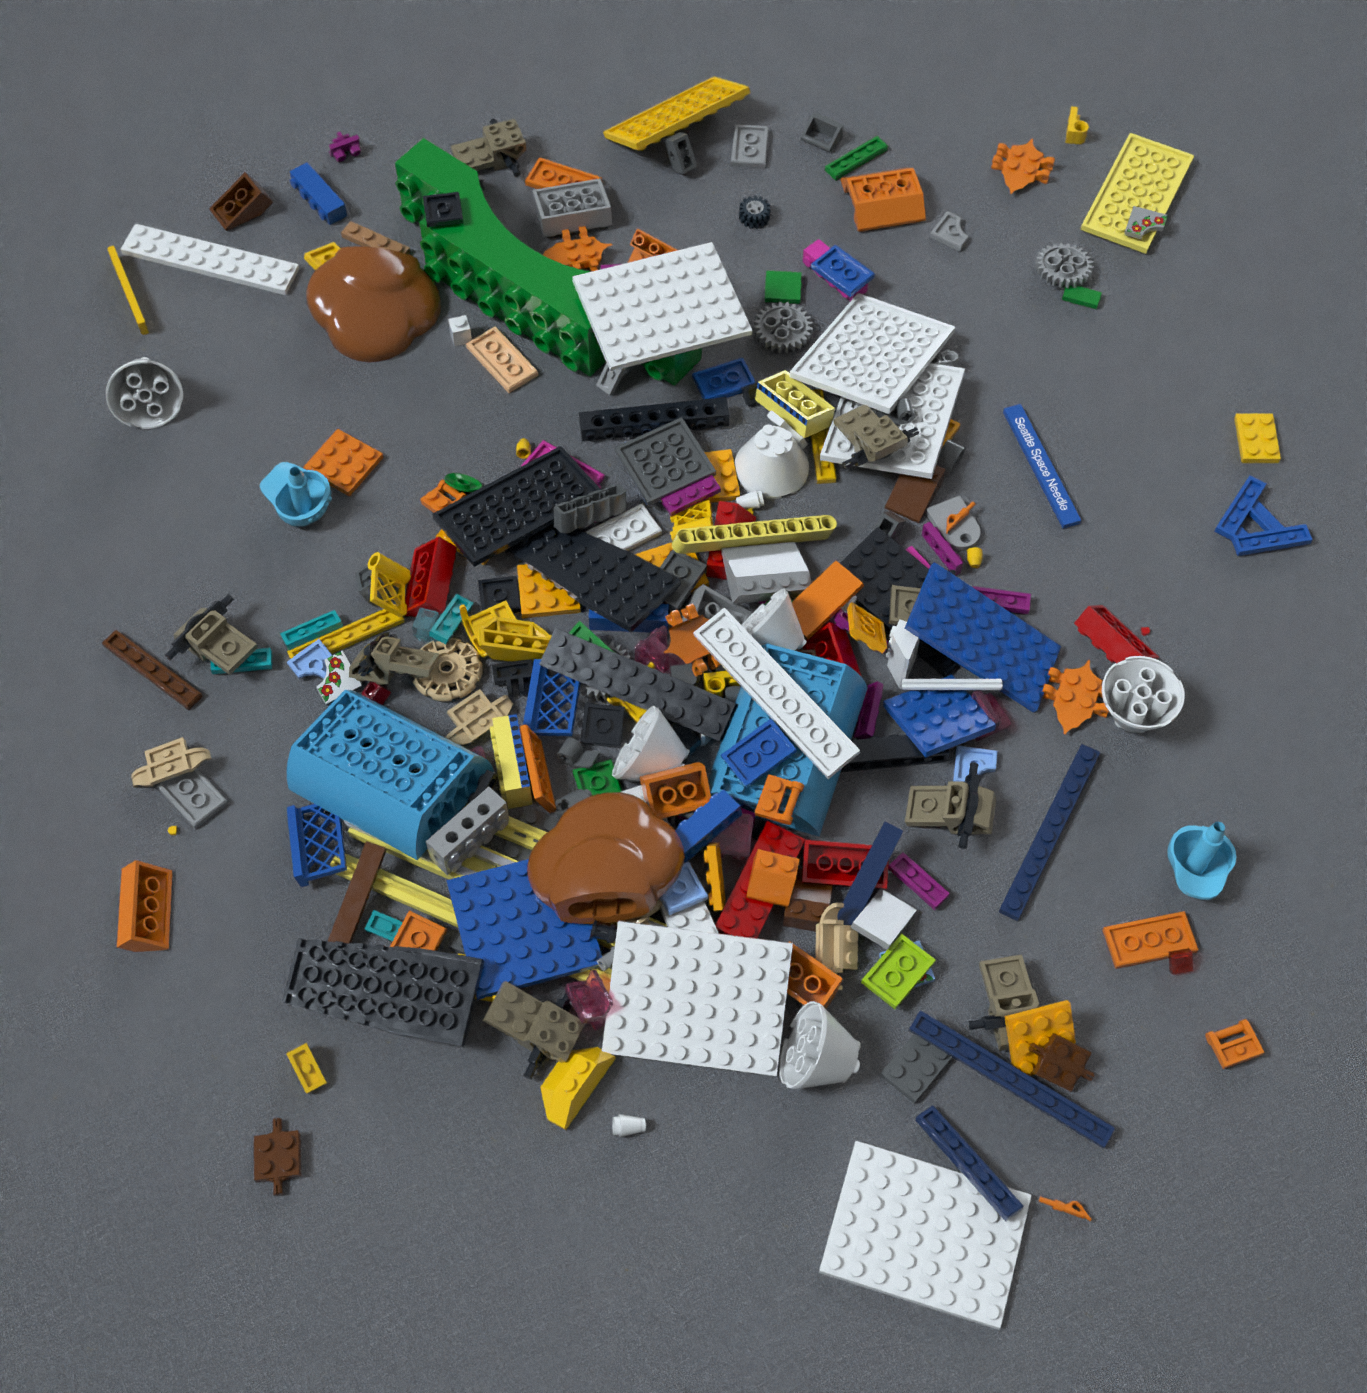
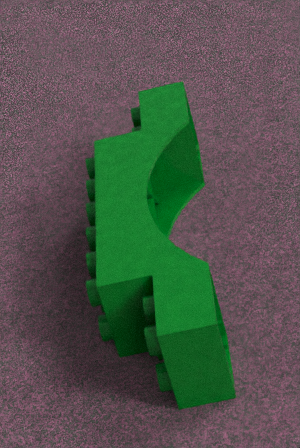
[395,138,702,386]

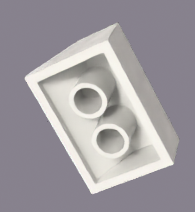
[886,620,920,690]

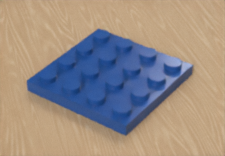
[883,675,996,758]

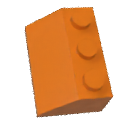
[639,762,711,819]
[787,941,843,1009]

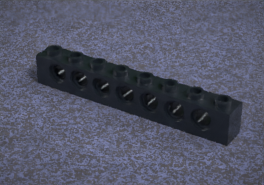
[579,397,729,441]

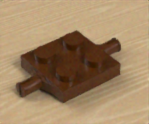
[1029,1033,1094,1092]
[254,1118,301,1196]

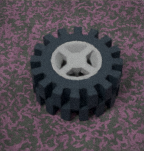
[739,195,771,229]

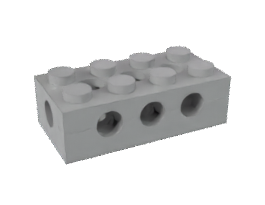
[426,787,509,876]

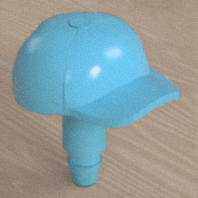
[260,462,332,527]
[1167,822,1236,900]

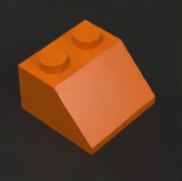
[746,849,800,907]

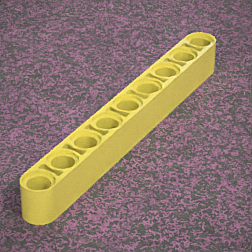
[672,515,837,554]

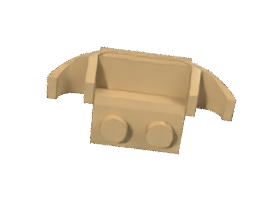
[445,689,513,745]
[131,737,211,788]
[815,902,858,990]

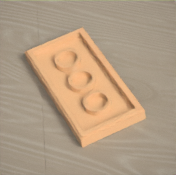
[466,326,538,393]

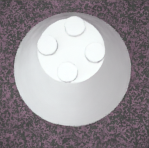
[106,357,183,429]
[734,424,809,499]
[742,589,807,651]
[1102,656,1185,733]
[612,706,690,781]
[779,1002,860,1089]

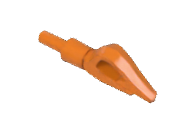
[946,501,976,534]
[1038,1196,1092,1221]

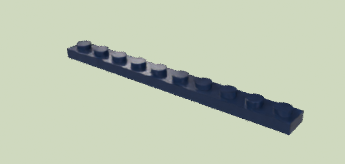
[999,744,1100,921]
[909,1010,1115,1148]

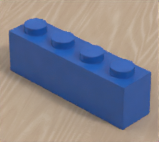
[290,162,347,225]
[589,604,669,633]
[675,789,742,863]

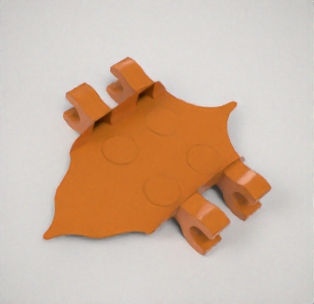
[991,138,1055,194]
[543,226,613,272]
[664,603,721,677]
[1042,660,1109,734]

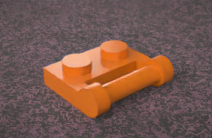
[420,480,467,513]
[755,774,804,825]
[1205,1019,1265,1069]

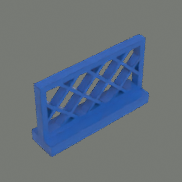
[523,659,581,736]
[287,804,347,887]

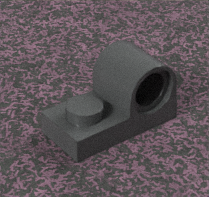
[355,565,387,604]

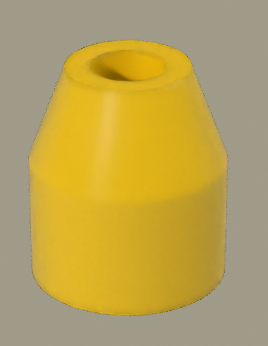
[516,438,531,459]
[967,547,983,568]

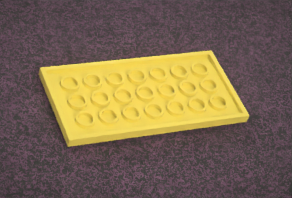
[1080,133,1194,254]

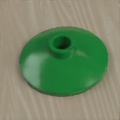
[444,473,482,494]

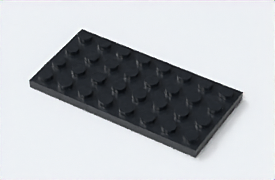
[432,446,601,567]
[840,527,958,677]

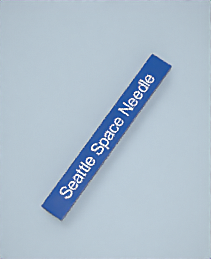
[1003,404,1081,529]

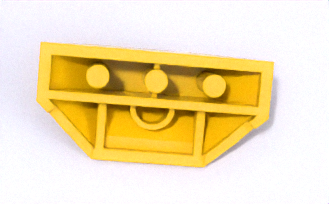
[479,617,552,663]
[540,1047,616,1130]

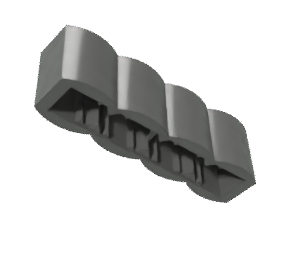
[554,484,626,533]

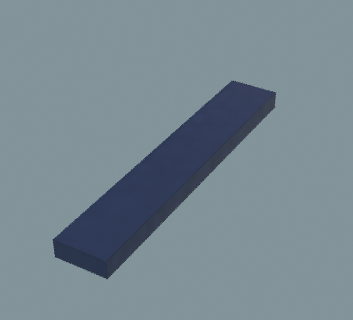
[837,821,903,926]
[915,1105,1024,1222]

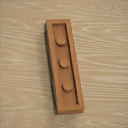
[341,221,410,254]

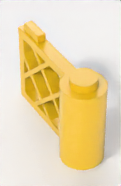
[670,500,714,542]
[368,552,411,618]

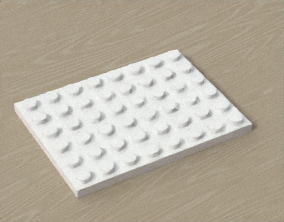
[572,242,752,371]
[790,293,955,414]
[820,363,965,479]
[602,921,793,1076]
[819,1141,1031,1330]

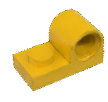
[1065,106,1089,144]
[703,670,740,698]
[286,1043,326,1093]

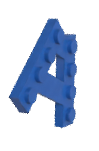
[1214,475,1313,556]

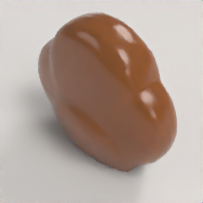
[306,246,441,362]
[527,792,684,924]

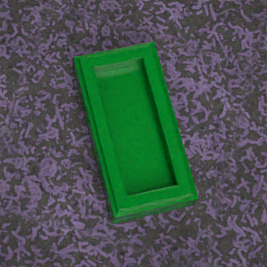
[1062,285,1102,309]

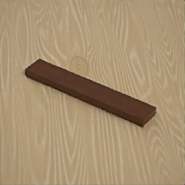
[102,630,203,710]
[327,841,387,944]

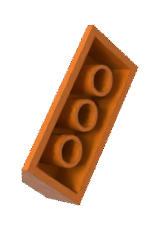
[117,860,172,952]

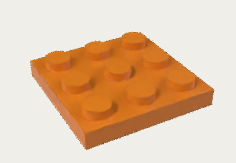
[303,429,383,497]

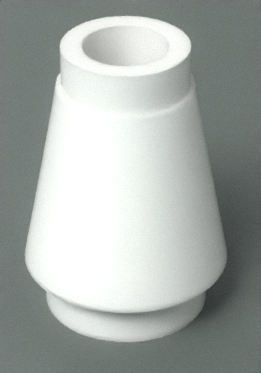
[736,490,765,509]
[612,1114,646,1137]

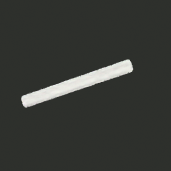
[902,679,1003,690]

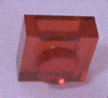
[1168,948,1193,975]

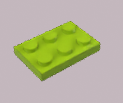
[861,934,936,1009]

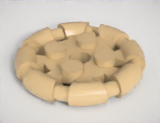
[411,638,483,702]

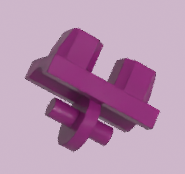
[329,131,361,162]

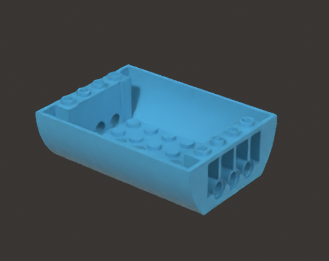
[708,644,868,837]
[287,690,494,860]

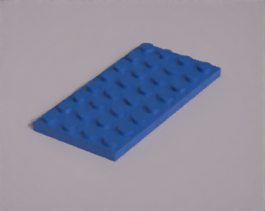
[904,563,1061,712]

